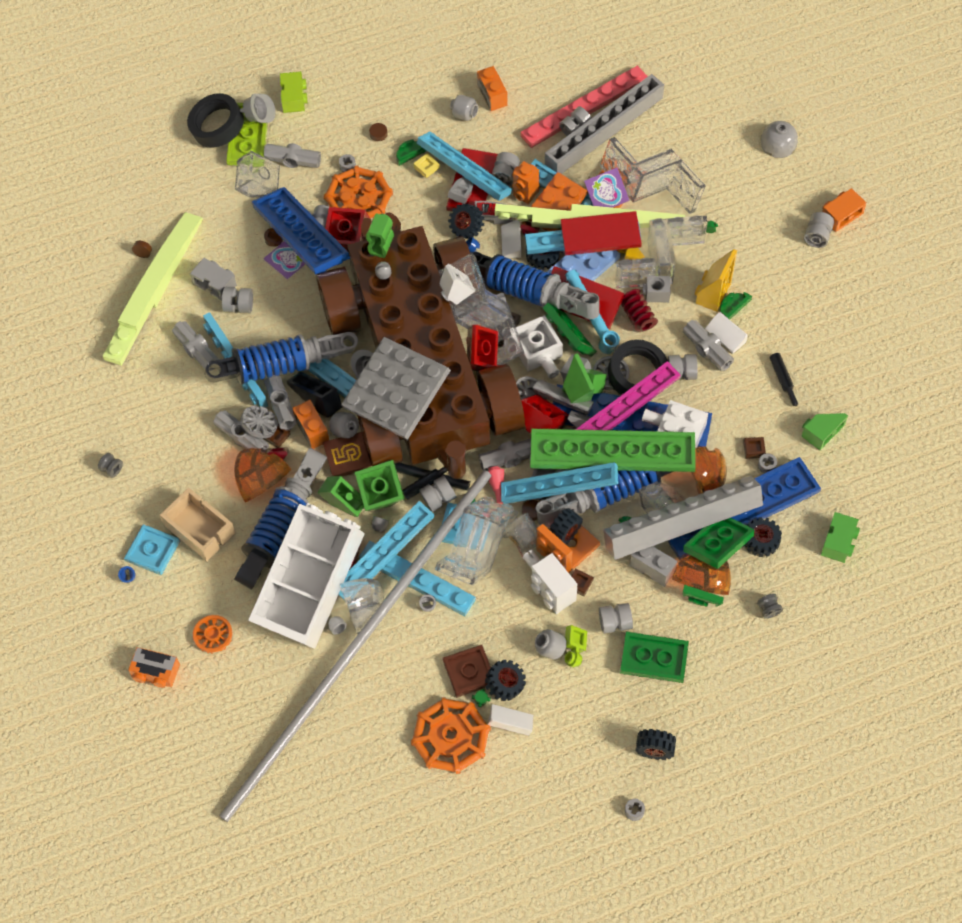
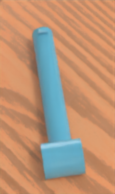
[565,269,620,354]

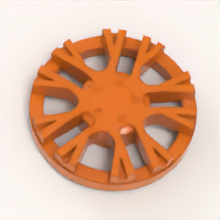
[193,615,233,654]

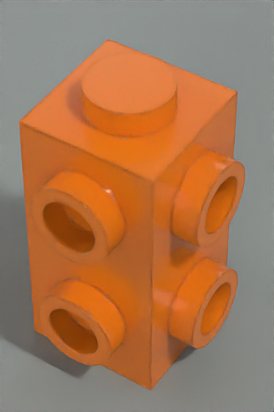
[512,161,539,204]

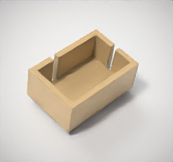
[160,487,235,562]

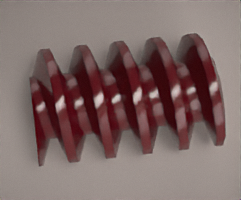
[620,289,658,332]

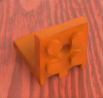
[536,524,600,573]

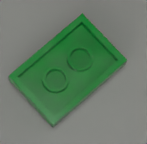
[543,303,597,357]
[684,518,755,569]
[620,632,689,683]

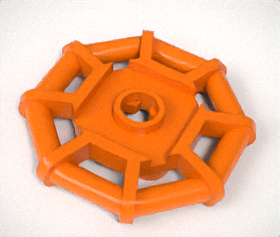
[324,165,393,219]
[411,697,491,774]

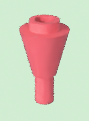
[488,466,505,504]

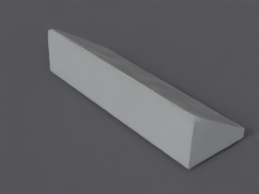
[533,380,594,415]

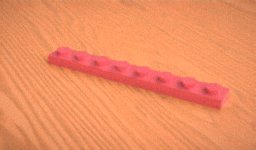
[521,65,648,148]

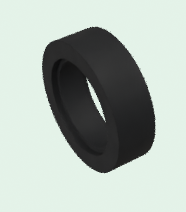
[187,93,244,148]
[608,339,668,395]

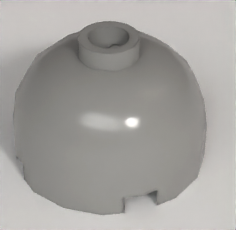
[761,121,798,158]

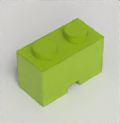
[280,72,308,113]

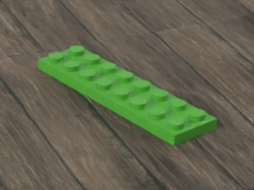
[530,429,696,472]

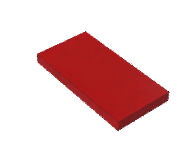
[446,148,498,214]
[561,211,642,256]
[551,266,624,329]

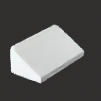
[501,220,521,258]
[705,312,747,354]
[488,704,533,736]

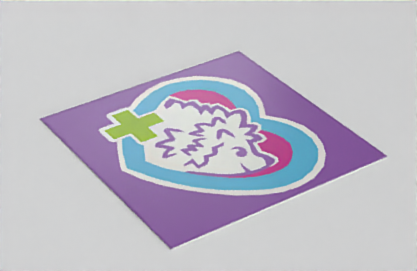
[584,168,630,208]
[263,241,305,279]

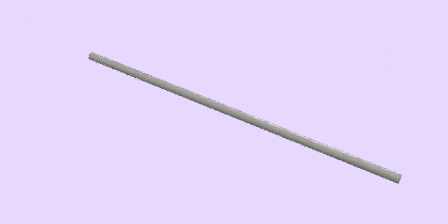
[219,470,492,822]

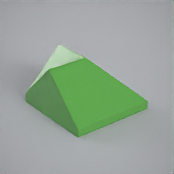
[562,353,594,403]
[355,460,404,511]

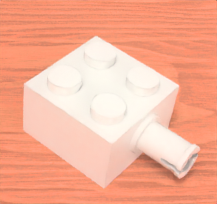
[510,315,563,378]
[642,400,708,451]
[522,550,577,614]

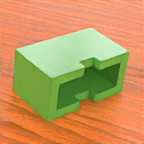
[821,512,860,563]

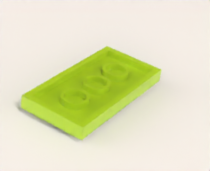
[227,103,268,165]

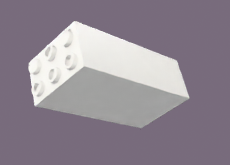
[248,503,365,649]

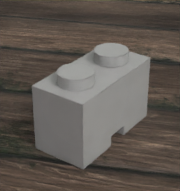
[190,258,237,301]
[630,546,677,587]

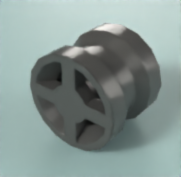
[98,453,123,478]
[757,594,783,619]

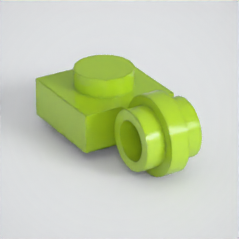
[564,625,587,668]

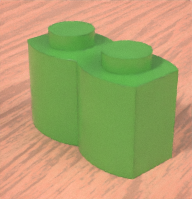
[366,213,394,258]

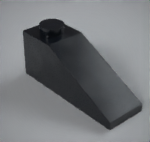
[286,372,342,417]

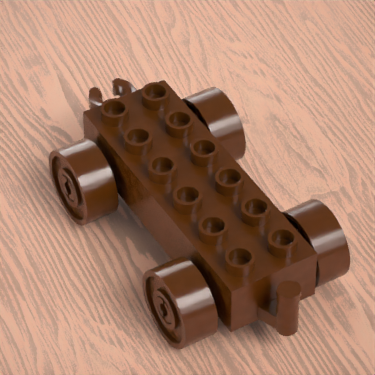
[316,212,525,479]

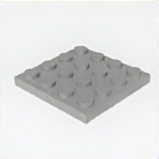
[341,337,451,440]

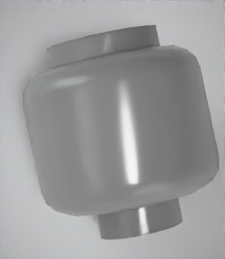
[450,95,478,121]
[329,412,359,438]
[535,629,566,660]

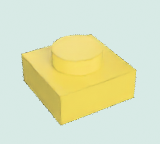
[414,153,440,178]

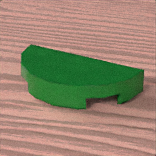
[396,139,426,166]
[720,292,752,320]
[682,585,724,607]

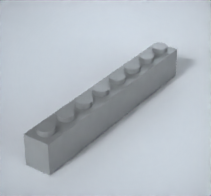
[545,74,664,174]
[603,476,763,560]

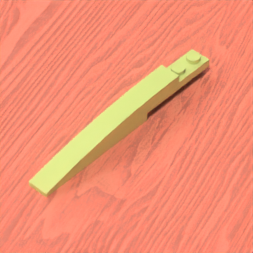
[495,204,685,229]
[103,212,203,366]

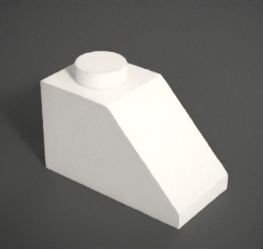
[439,263,475,304]

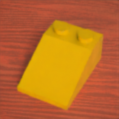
[694,249,737,312]

